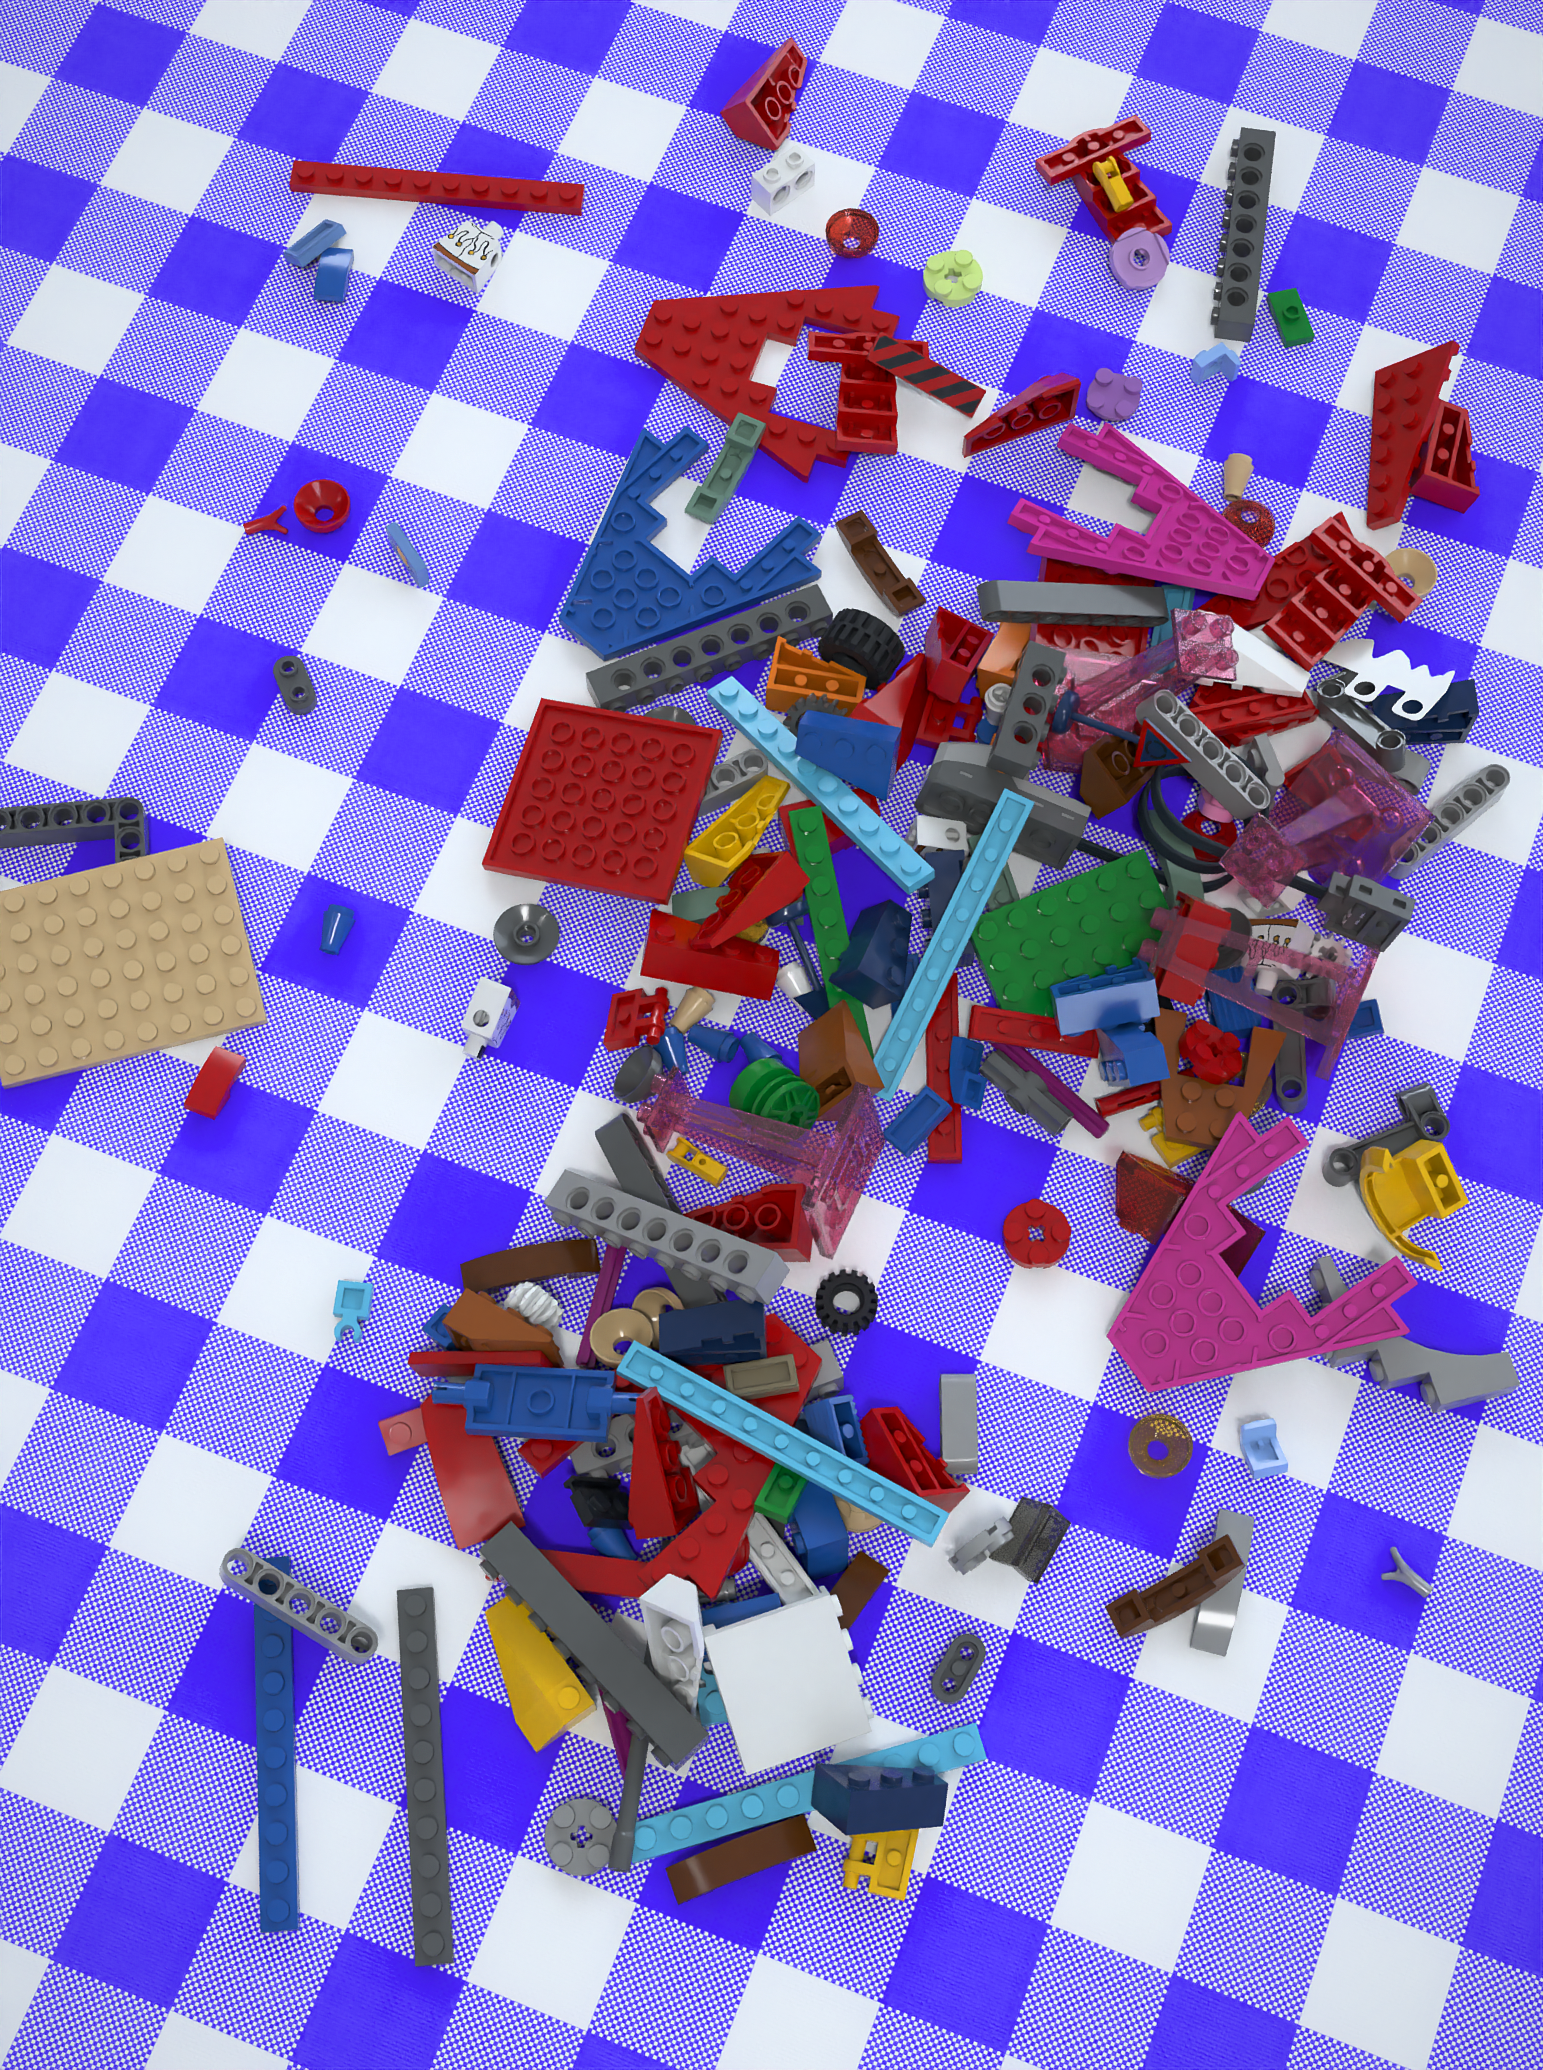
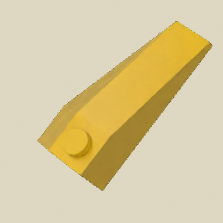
[684,775,791,888]
[485,1596,597,1753]

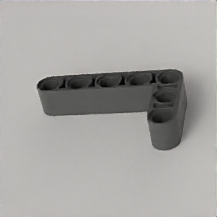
[0,797,150,863]

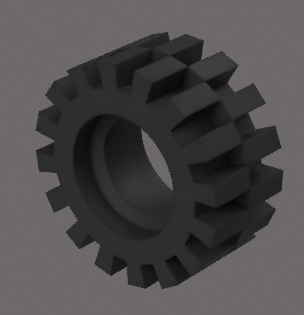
[815,1269,878,1337]

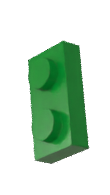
[754,1463,809,1525]

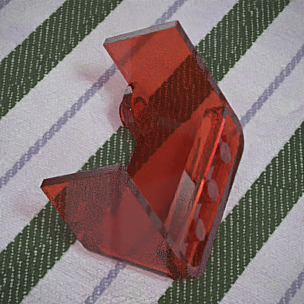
[1115,1150,1266,1279]

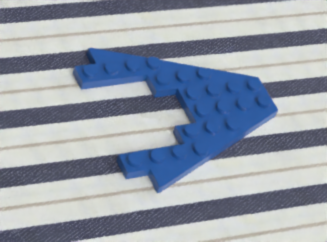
[559,426,822,662]

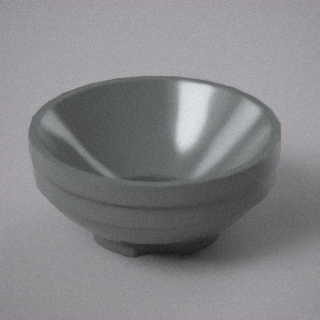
[613,1046,665,1104]

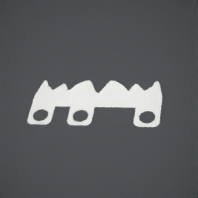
[1279,639,1455,721]

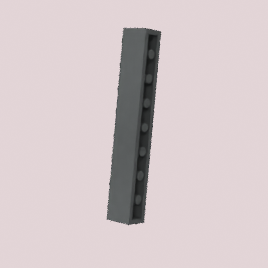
[479,1521,709,1772]

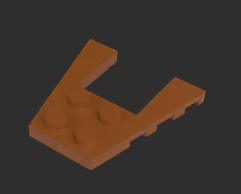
[1152,1008,1287,1151]

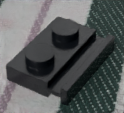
[563,1475,633,1530]

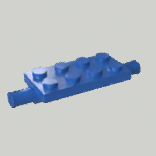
[432,1364,642,1443]

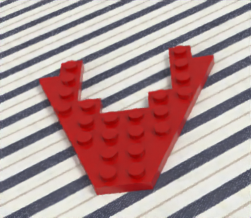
[634,285,900,483]
[517,1313,823,1603]

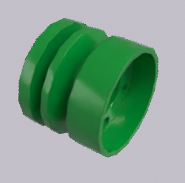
[729,1057,820,1148]

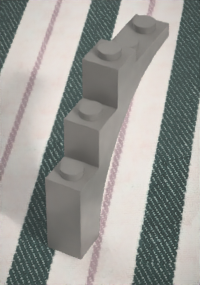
[1309,1255,1520,1414]

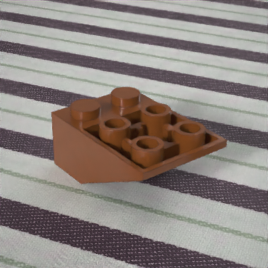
[798,1000,885,1121]
[442,1288,564,1368]

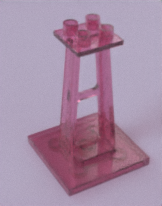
[1035,608,1239,782]
[1218,729,1436,909]
[1137,905,1381,1081]
[636,1066,885,1260]

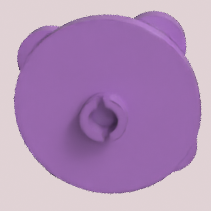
[1086,368,1143,421]

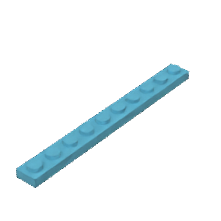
[707,676,935,895]
[873,788,1035,1103]
[616,1340,950,1548]
[632,1723,987,1864]

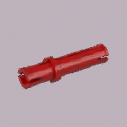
[1095,1068,1195,1119]

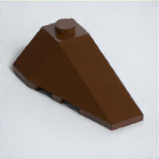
[1079,730,1158,820]

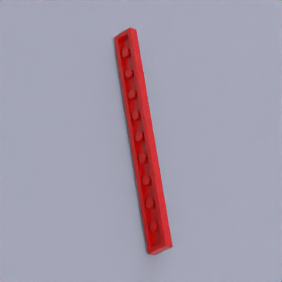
[289,160,585,216]

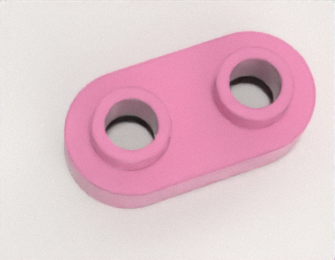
[1197,788,1233,823]

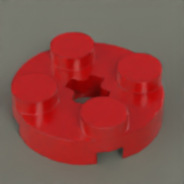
[1178,1019,1242,1085]
[1002,1199,1072,1269]

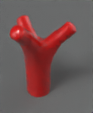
[243,505,288,536]

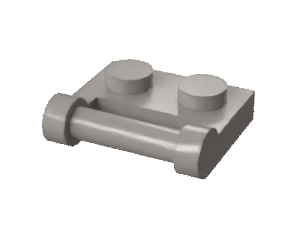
[1246,733,1285,814]

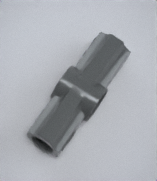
[979,1049,1074,1137]

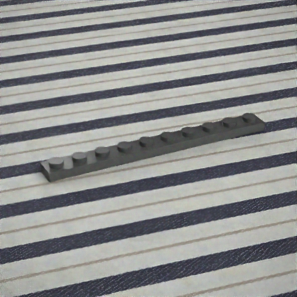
[397,1587,455,1967]

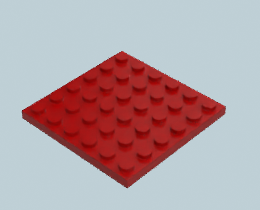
[482,698,724,906]

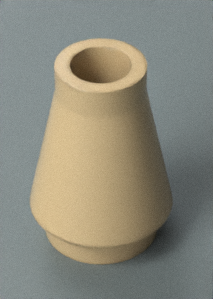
[1223,453,1254,502]
[669,986,716,1035]

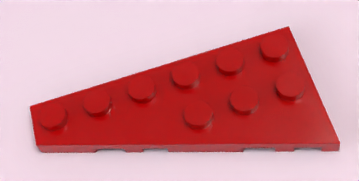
[1366,340,1460,531]
[1190,511,1354,631]

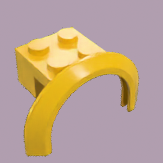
[1359,1139,1469,1272]

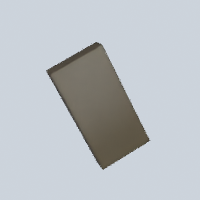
[723,1354,799,1400]

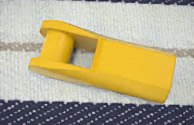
[1093,156,1134,213]
[666,1137,729,1188]

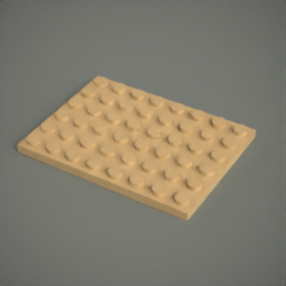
[0,837,268,1089]

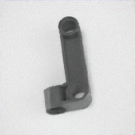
[1317,669,1406,773]
[1272,978,1337,1114]
[1322,1082,1450,1187]

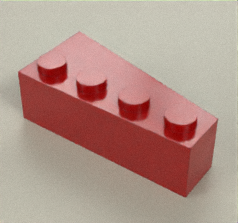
[640,908,780,1001]

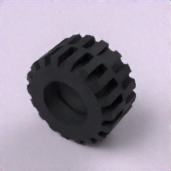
[818,608,905,690]

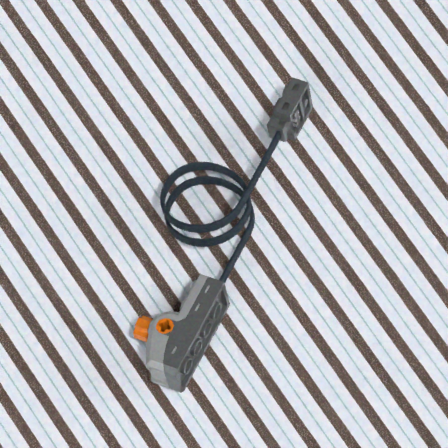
[914,733,1416,953]

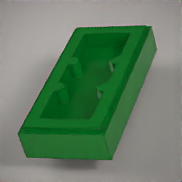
[1266,288,1315,348]

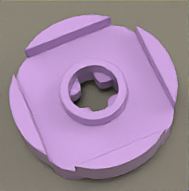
[1109,227,1170,290]

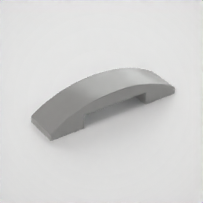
[1190,1508,1255,1657]

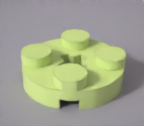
[923,250,983,308]

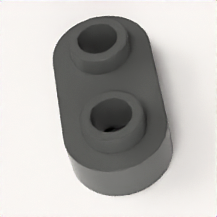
[273,656,317,715]
[931,1634,986,1705]

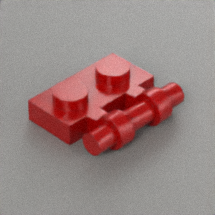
[915,691,983,749]
[603,987,670,1052]

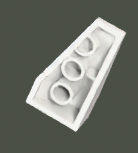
[1172,609,1311,697]
[639,1574,705,1718]

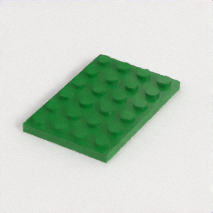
[970,848,1173,1018]

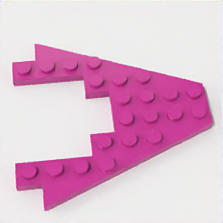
[1007,423,1275,601]
[1106,1111,1418,1393]

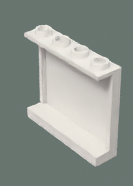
[703,1585,874,1776]

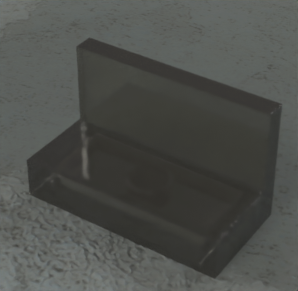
[989,1497,1071,1584]

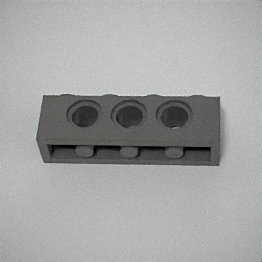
[986,640,1068,780]

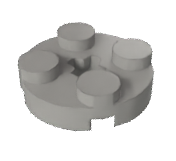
[947,1516,1015,1575]
[544,1799,617,1877]

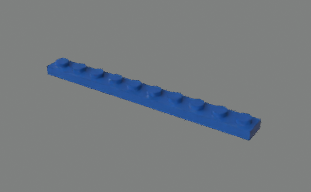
[254,1556,300,1934]

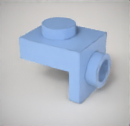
[1190,342,1241,385]
[1240,1418,1288,1480]

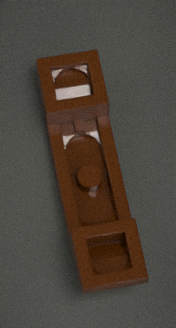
[835,510,926,617]
[460,1239,601,1295]
[1105,1534,1246,1639]
[829,1551,890,1631]
[665,1815,817,1905]

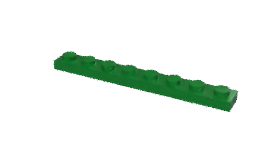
[788,805,874,1060]

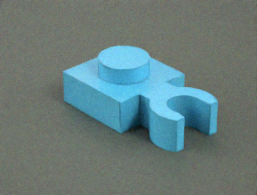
[333,1280,374,1343]
[697,1663,729,1727]

